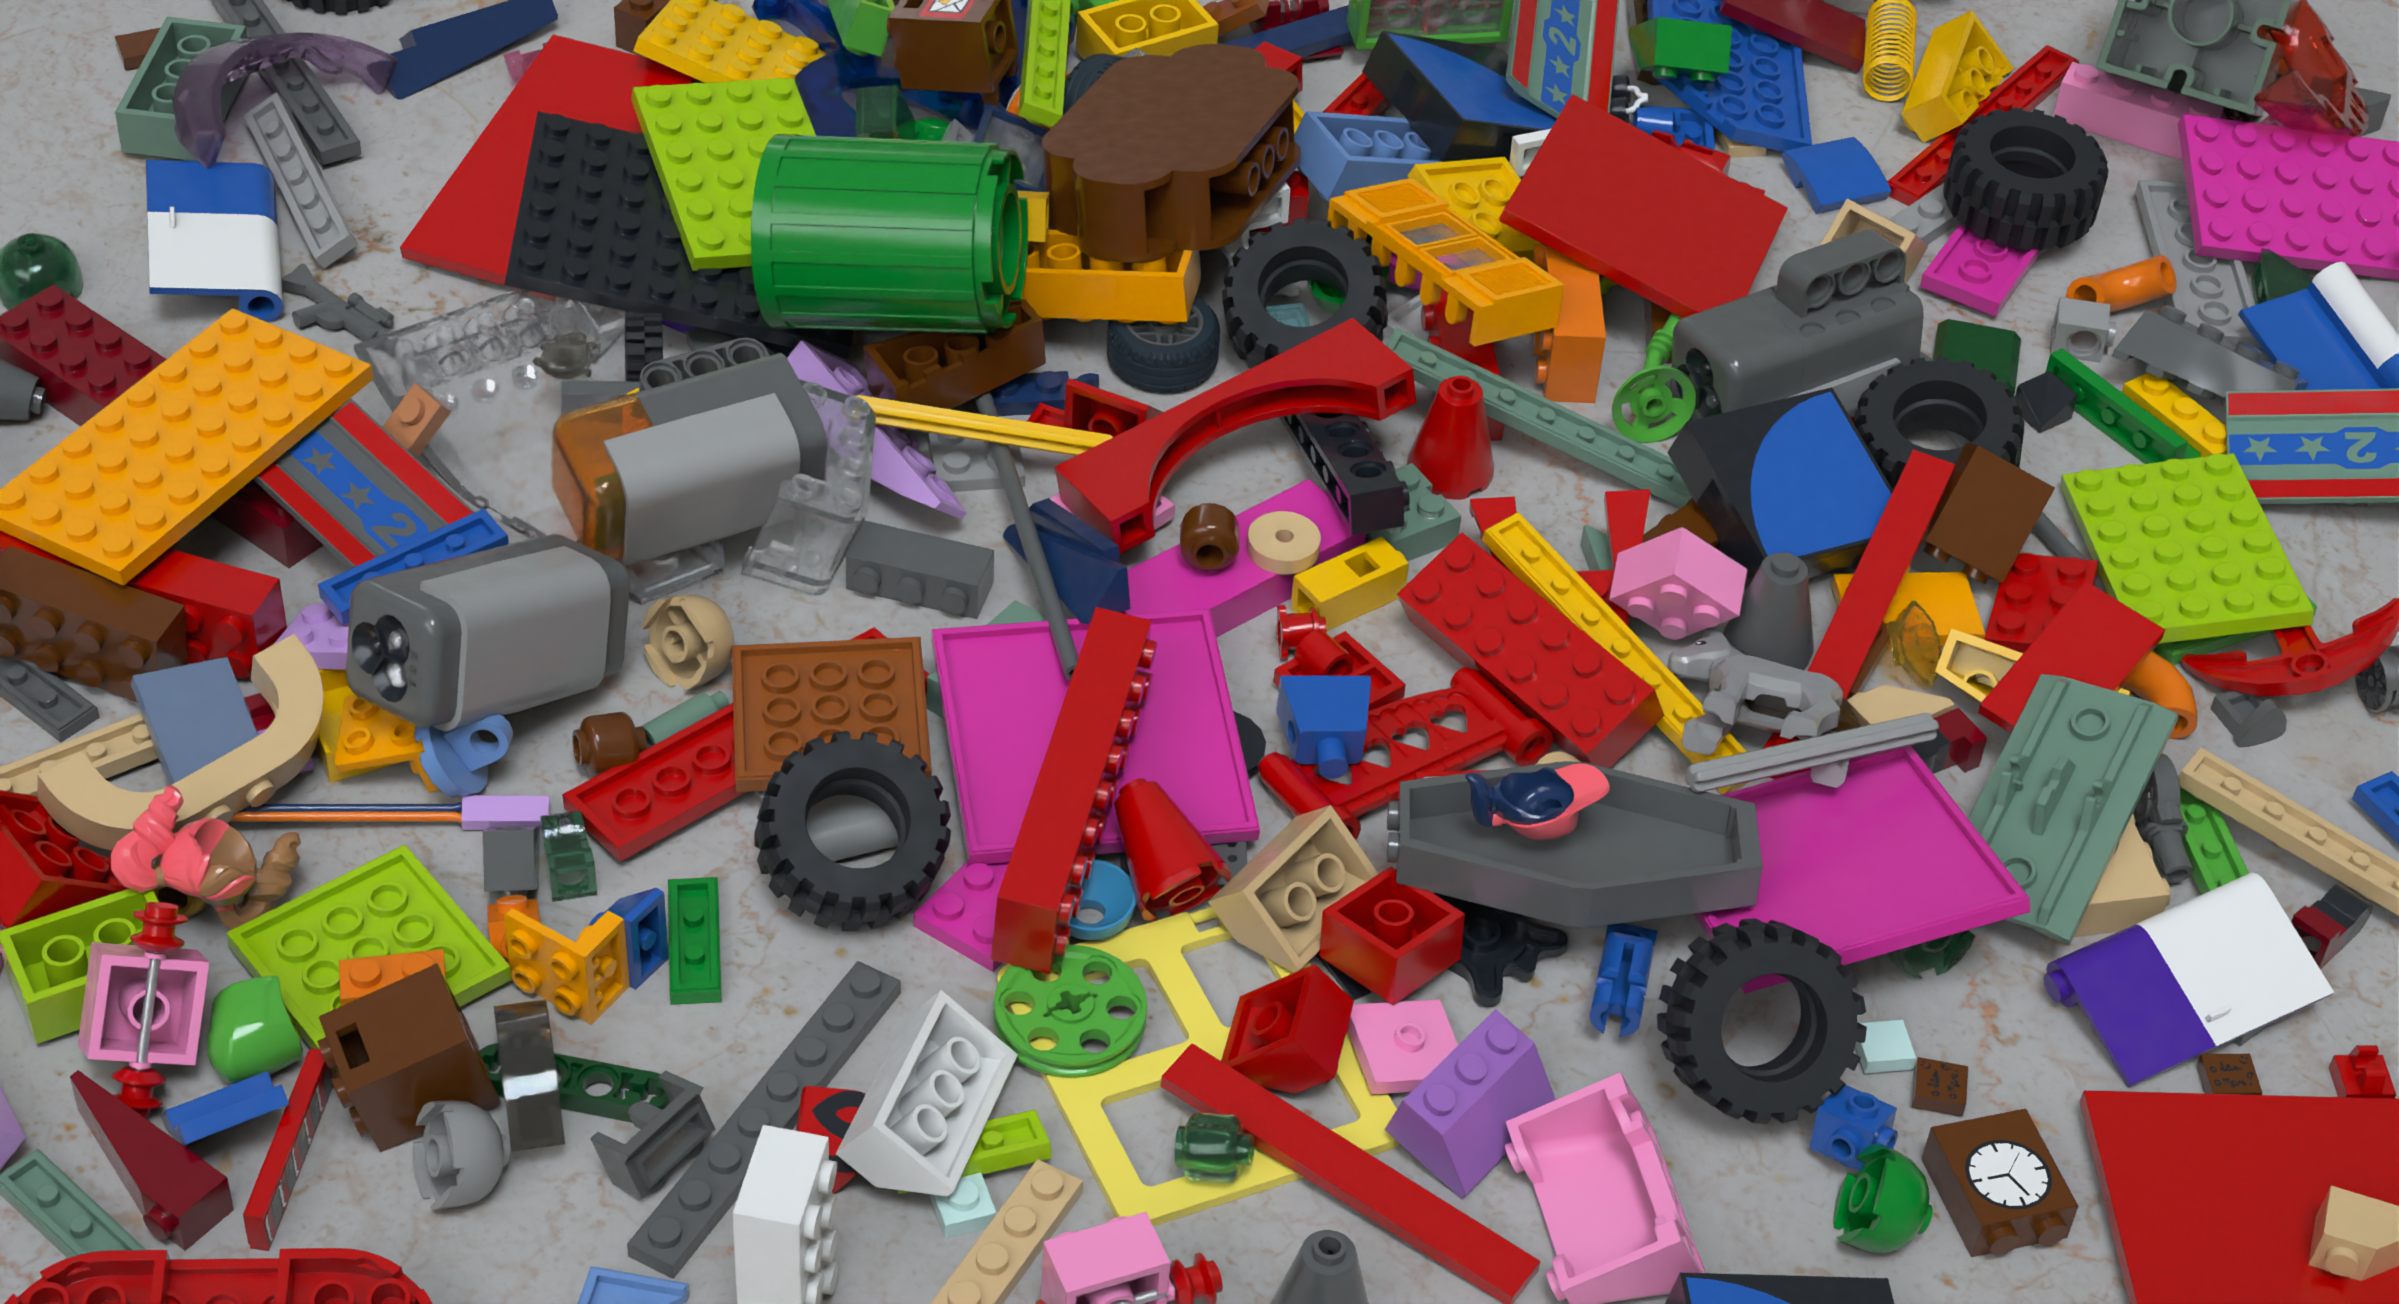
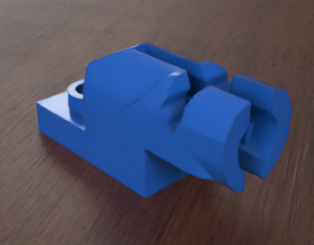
[1589,923,1657,1037]

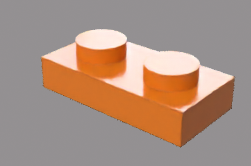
[339,949,446,1006]

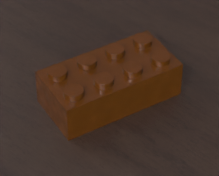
[0,546,188,702]

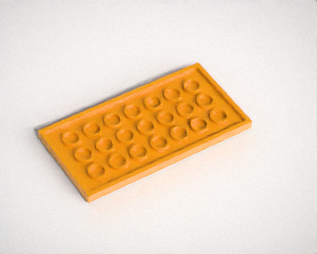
[0,308,374,586]

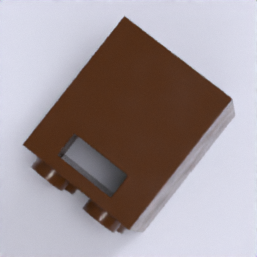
[317,963,501,1152]

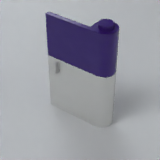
[2043,872,2334,1088]

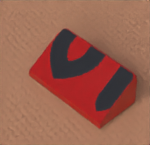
[796,1086,866,1194]

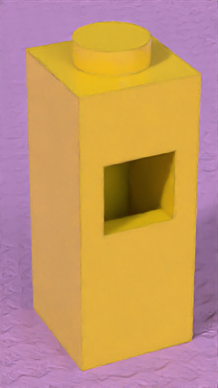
[1290,536,1409,631]

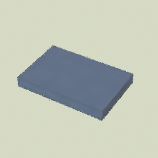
[131,657,258,785]

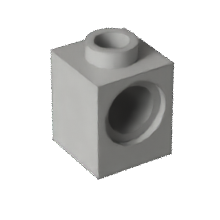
[2050,297,2116,363]

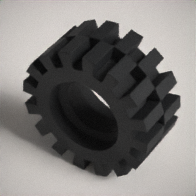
[625,313,663,382]

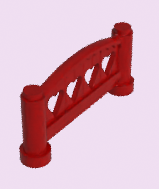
[1258,667,1554,840]

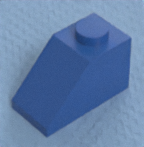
[589,888,669,990]

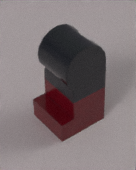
[1911,708,1987,774]
[2291,883,2373,970]

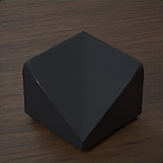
[2015,371,2077,432]

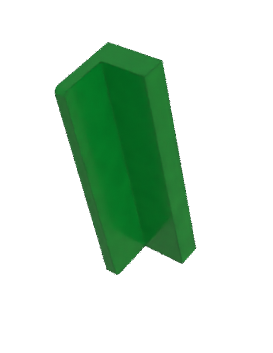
[2045,348,2201,464]

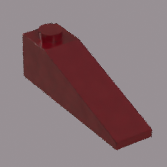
[70,1070,234,1251]

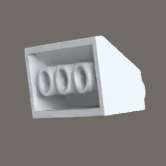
[836,990,1018,1196]

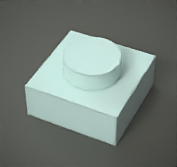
[930,1172,997,1239]

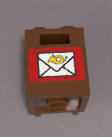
[887,0,1019,106]

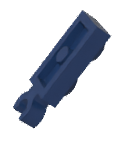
[990,371,1099,416]

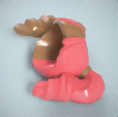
[111,785,301,931]

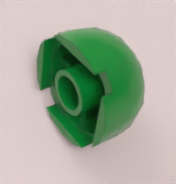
[1833,1144,1933,1253]

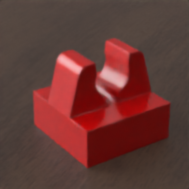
[2329,1045,2396,1099]

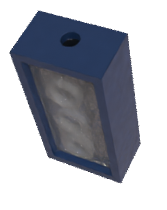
[971,103,1050,192]

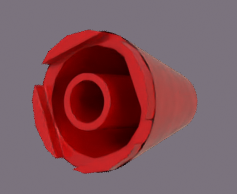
[1407,376,1494,500]
[1114,778,1232,922]

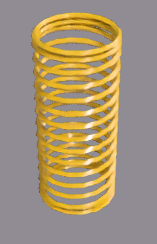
[1862,0,1917,102]

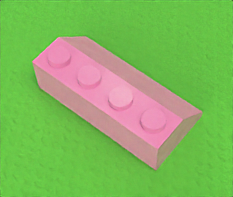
[2053,62,2224,160]

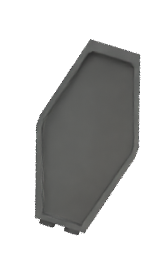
[1387,761,1763,928]

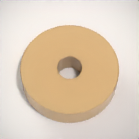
[1247,511,1321,575]

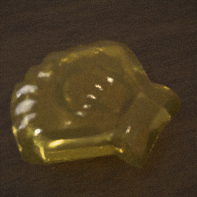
[1887,601,1942,686]

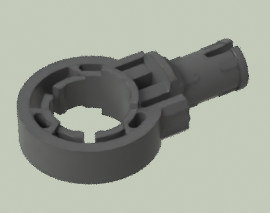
[2133,753,2194,883]

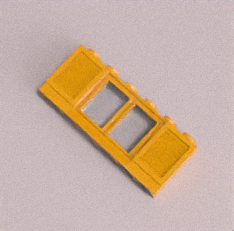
[1327,178,1564,346]

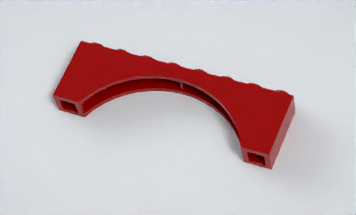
[1055,318,1416,554]

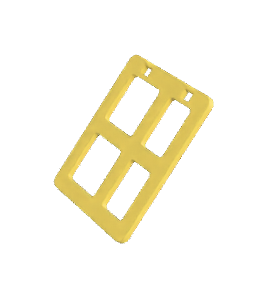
[997,907,1400,1226]

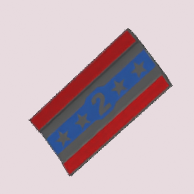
[253,399,474,569]

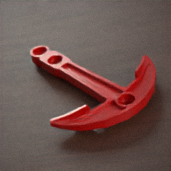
[2181,598,2399,697]

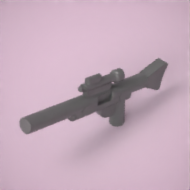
[282,264,429,371]

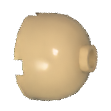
[642,594,735,690]

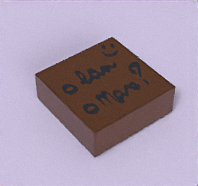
[2197,1053,2262,1095]
[1912,1057,1968,1116]

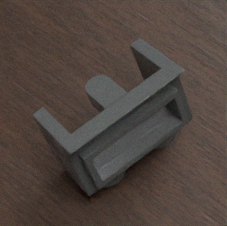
[590,1070,716,1198]

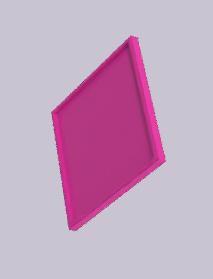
[931,608,1260,865]
[1694,745,2030,994]

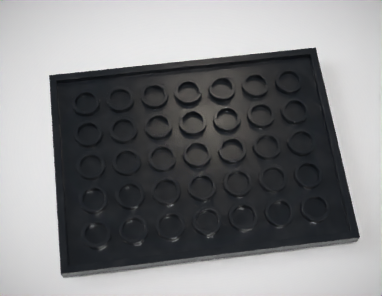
[504,111,853,359]

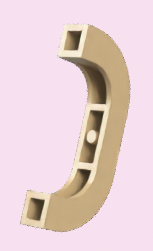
[37,634,323,851]

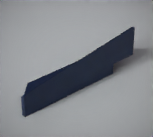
[369,0,558,100]
[1003,498,1131,624]

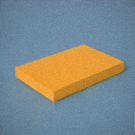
[1831,572,1986,648]

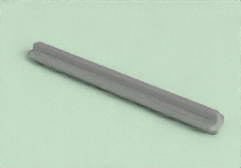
[1685,713,1939,793]

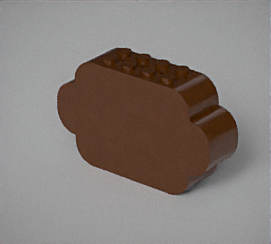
[1042,44,1301,263]

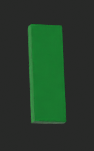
[668,877,722,1005]

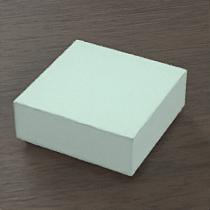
[1855,1020,1917,1074]

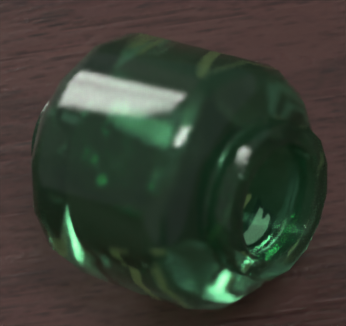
[1175,1113,1254,1183]

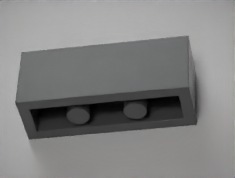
[846,520,994,619]

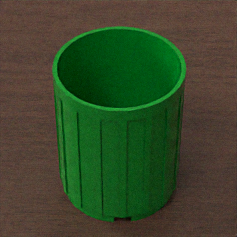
[751,134,1028,334]

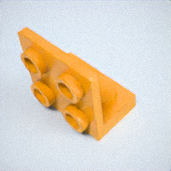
[334,695,440,792]
[504,908,630,1025]

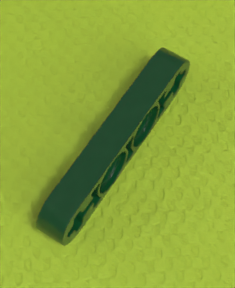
[480,1043,670,1123]

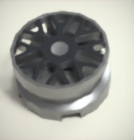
[2355,645,2399,713]

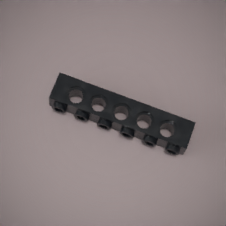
[1279,413,1410,535]

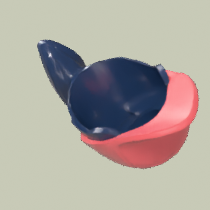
[1465,763,1610,840]

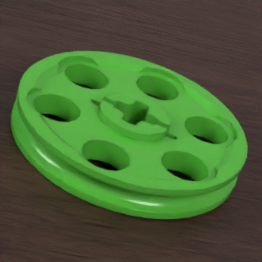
[993,945,1147,1077]

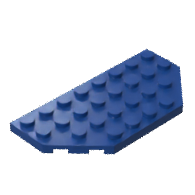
[1647,0,1812,153]

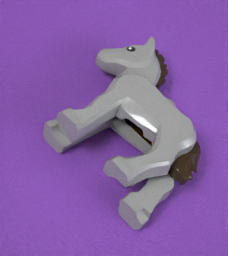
[1667,628,1861,788]

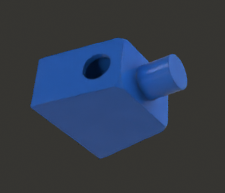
[1276,676,1371,779]

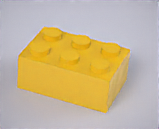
[1076,0,1219,59]

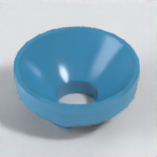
[1066,860,1136,940]

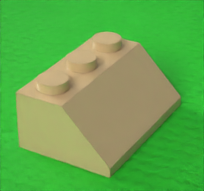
[1208,805,1379,973]

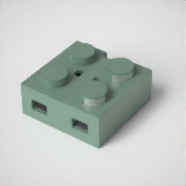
[1365,463,1461,561]

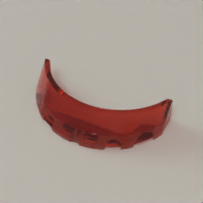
[2254,0,2369,137]

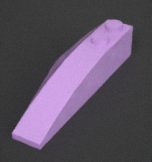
[787,340,967,520]

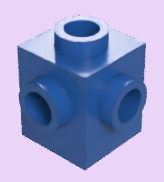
[1810,1085,1898,1171]

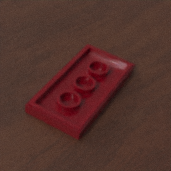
[1720,0,1866,72]

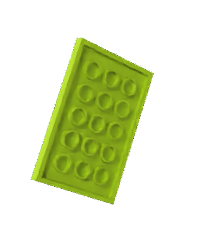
[631,78,816,271]
[2061,453,2314,644]

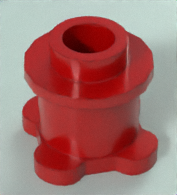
[1276,605,1327,660]

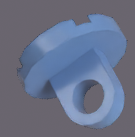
[414,714,513,799]

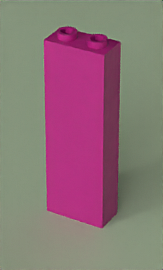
[1120,479,1366,637]

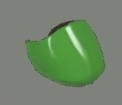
[207,976,303,1084]

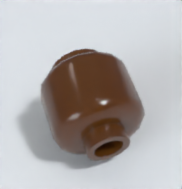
[1180,503,1239,571]
[572,712,647,777]

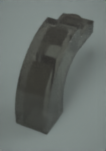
[493,999,565,1152]

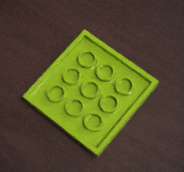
[226,844,512,1073]

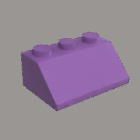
[1384,1009,1556,1200]

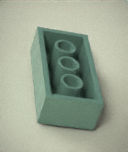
[115,17,252,162]

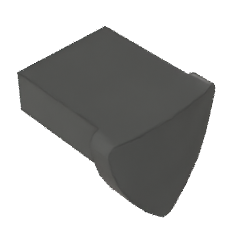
[2211,691,2287,747]

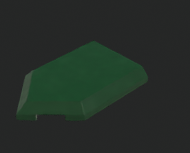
[1933,319,2021,396]

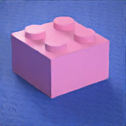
[1609,527,1747,641]

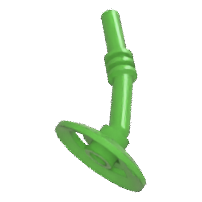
[1611,313,1696,443]

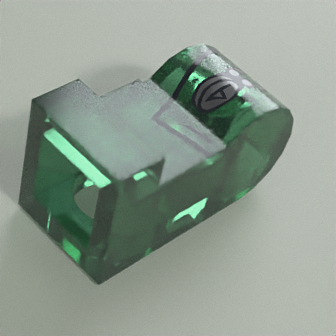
[540,810,597,902]

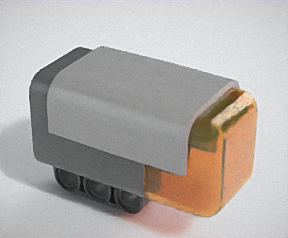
[551,338,827,566]

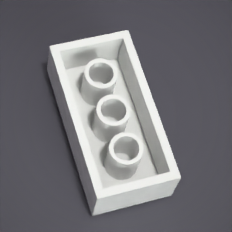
[733,1125,839,1304]

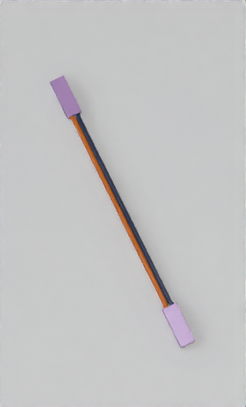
[229,795,549,830]

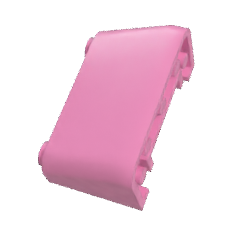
[1505,1072,1706,1304]

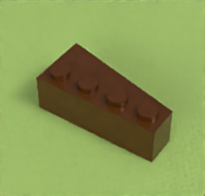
[863,299,1046,433]

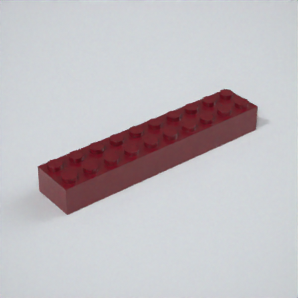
[0,284,324,568]

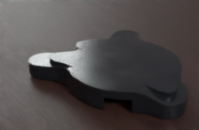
[1433,893,1568,1006]

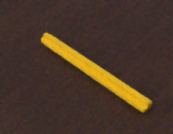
[850,395,1113,456]

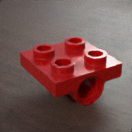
[1273,629,1406,711]

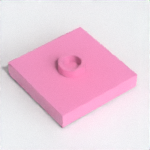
[1348,999,1458,1094]

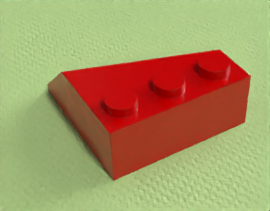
[0,790,129,928]

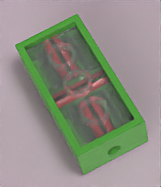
[1346,0,1514,50]

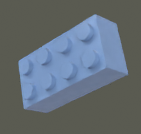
[1294,111,1441,202]

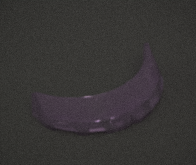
[172,32,398,168]

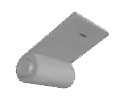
[754,791,898,862]

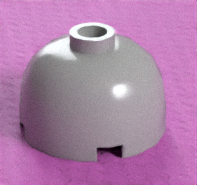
[413,1100,510,1210]

